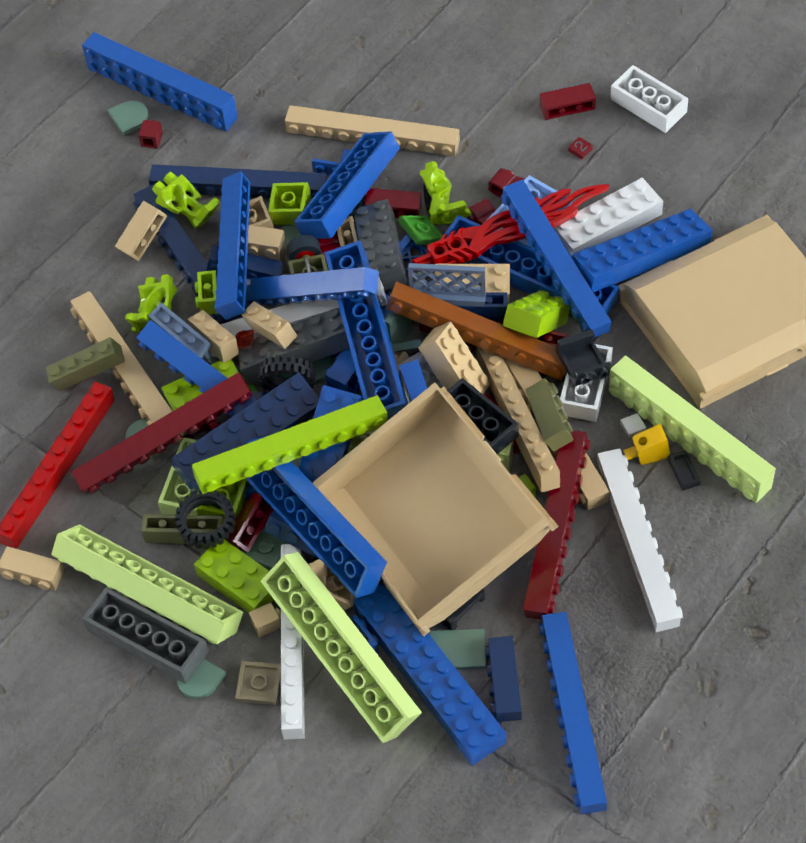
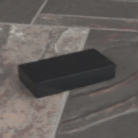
[667,450,701,491]

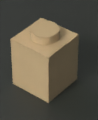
[249,603,281,638]

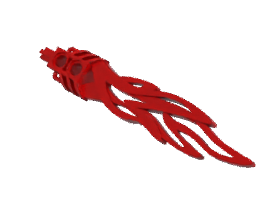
[412,184,609,265]

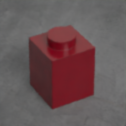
[138,120,163,149]

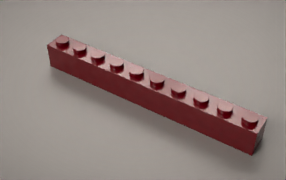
[72,372,253,494]
[523,430,590,620]

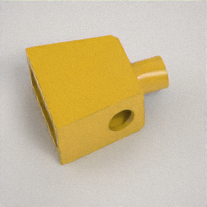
[623,424,670,465]

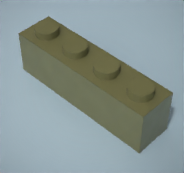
[46,337,125,391]
[525,378,573,452]
[142,514,224,544]

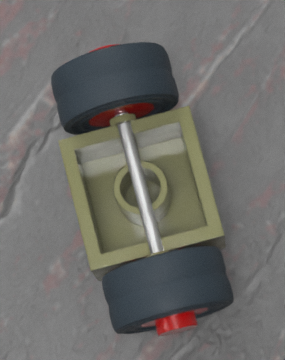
[287,235,328,275]

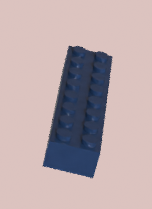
[171,372,319,494]

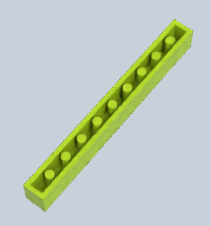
[192,395,388,494]

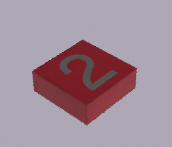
[568,137,593,159]

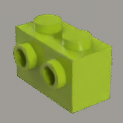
[195,270,218,314]

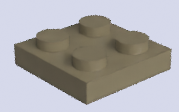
[235,661,281,705]

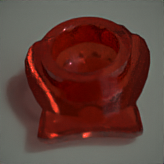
[235,329,254,349]

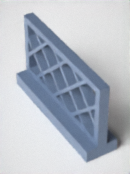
[408,263,486,307]
[149,303,218,365]

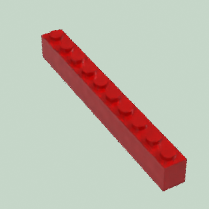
[0,381,115,549]

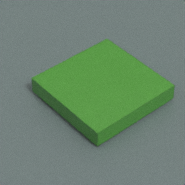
[398,215,443,245]

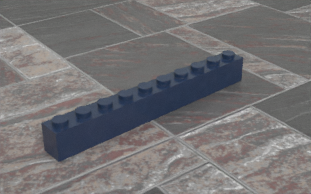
[148,164,327,199]
[133,185,240,325]

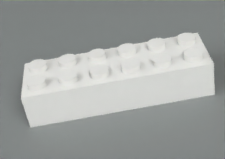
[553,178,663,258]

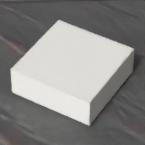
[620,413,646,438]

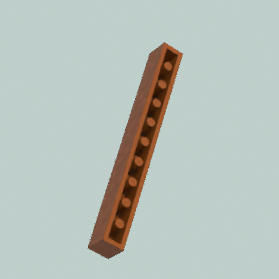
[385,281,566,381]

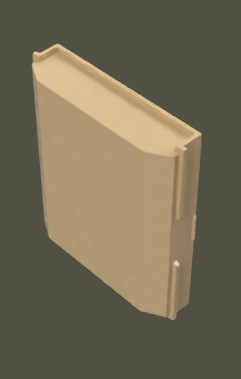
[618,215,806,409]
[313,383,559,636]

